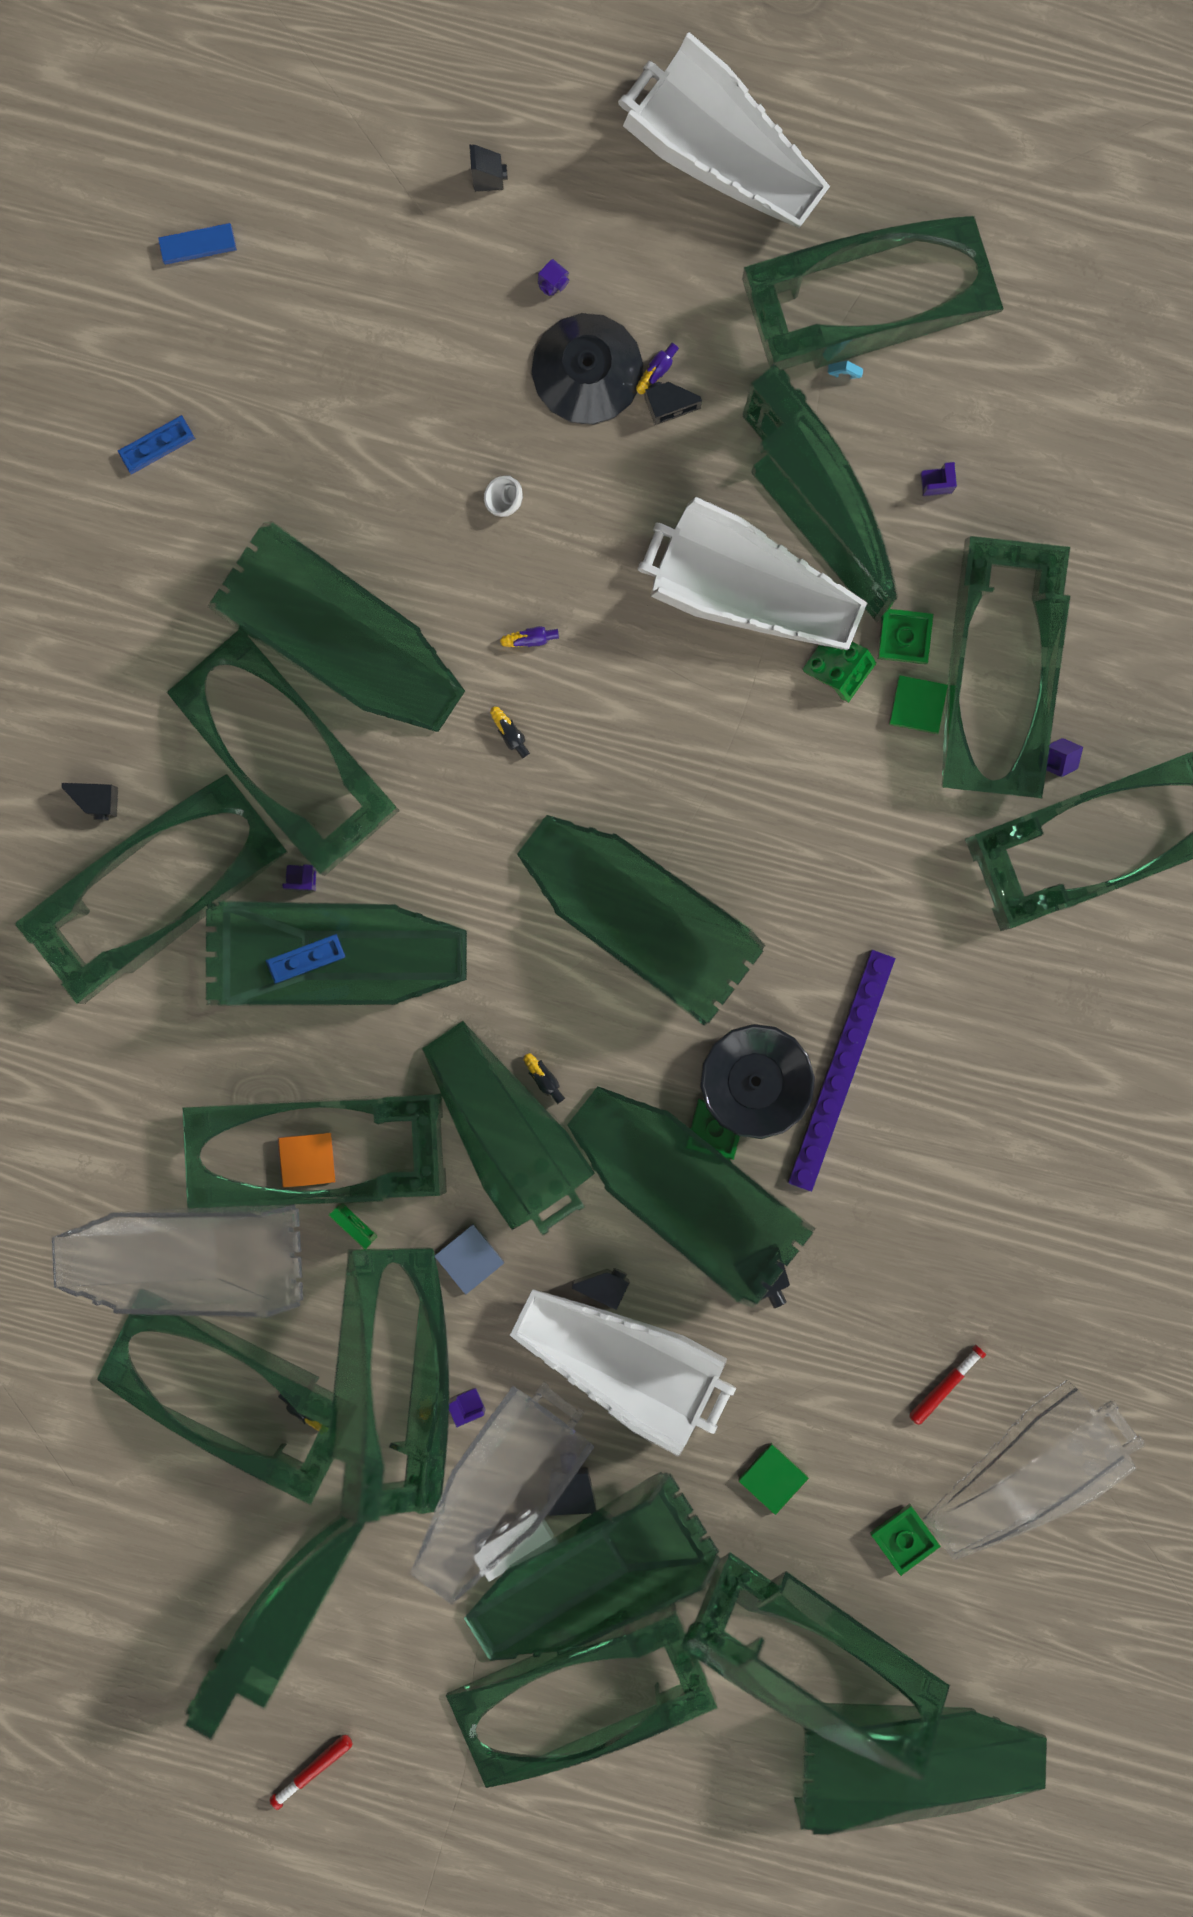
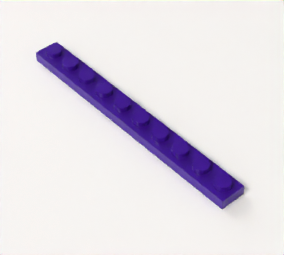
[788,950,896,1192]

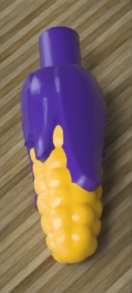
[636,343,679,394]
[500,626,559,647]

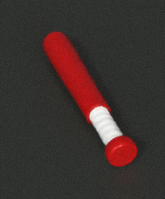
[909,1345,986,1425]
[269,1734,353,1810]

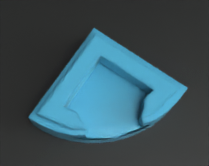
[827,361,863,379]

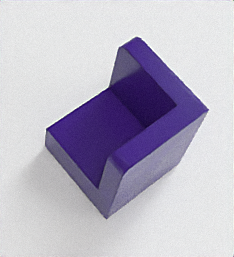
[921,462,957,496]
[1041,738,1083,777]
[282,864,317,891]
[447,1388,486,1427]

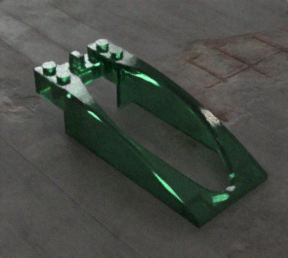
[742,216,1004,373]
[742,364,898,623]
[941,536,1071,798]
[167,628,400,876]
[965,752,1193,931]
[14,774,288,1004]
[183,1093,447,1208]
[327,1247,449,1524]
[97,1289,360,1505]
[184,1492,378,1741]
[680,1552,950,1779]
[446,1603,718,1788]

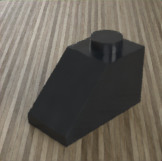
[469,144,508,192]
[645,382,702,425]
[61,783,118,821]
[571,1268,630,1310]

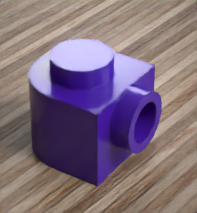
[538,259,570,296]

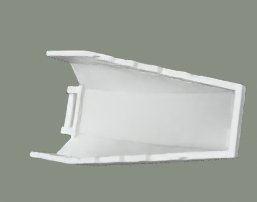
[618,32,830,228]
[637,497,867,650]
[510,1290,736,1456]

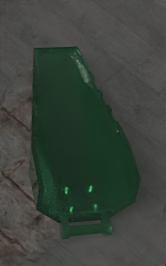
[422,1021,595,1236]

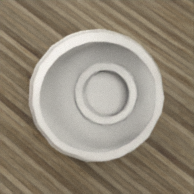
[484,476,523,517]

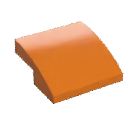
[278,1132,335,1188]

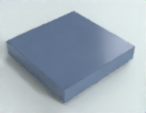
[435,1224,505,1295]

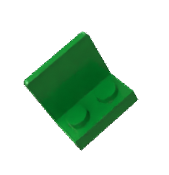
[802,641,877,703]

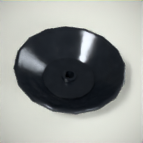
[531,313,643,425]
[700,1024,815,1139]

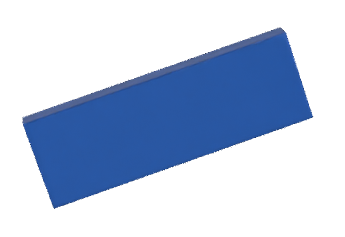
[158,223,237,265]
[118,415,196,475]
[266,934,345,984]

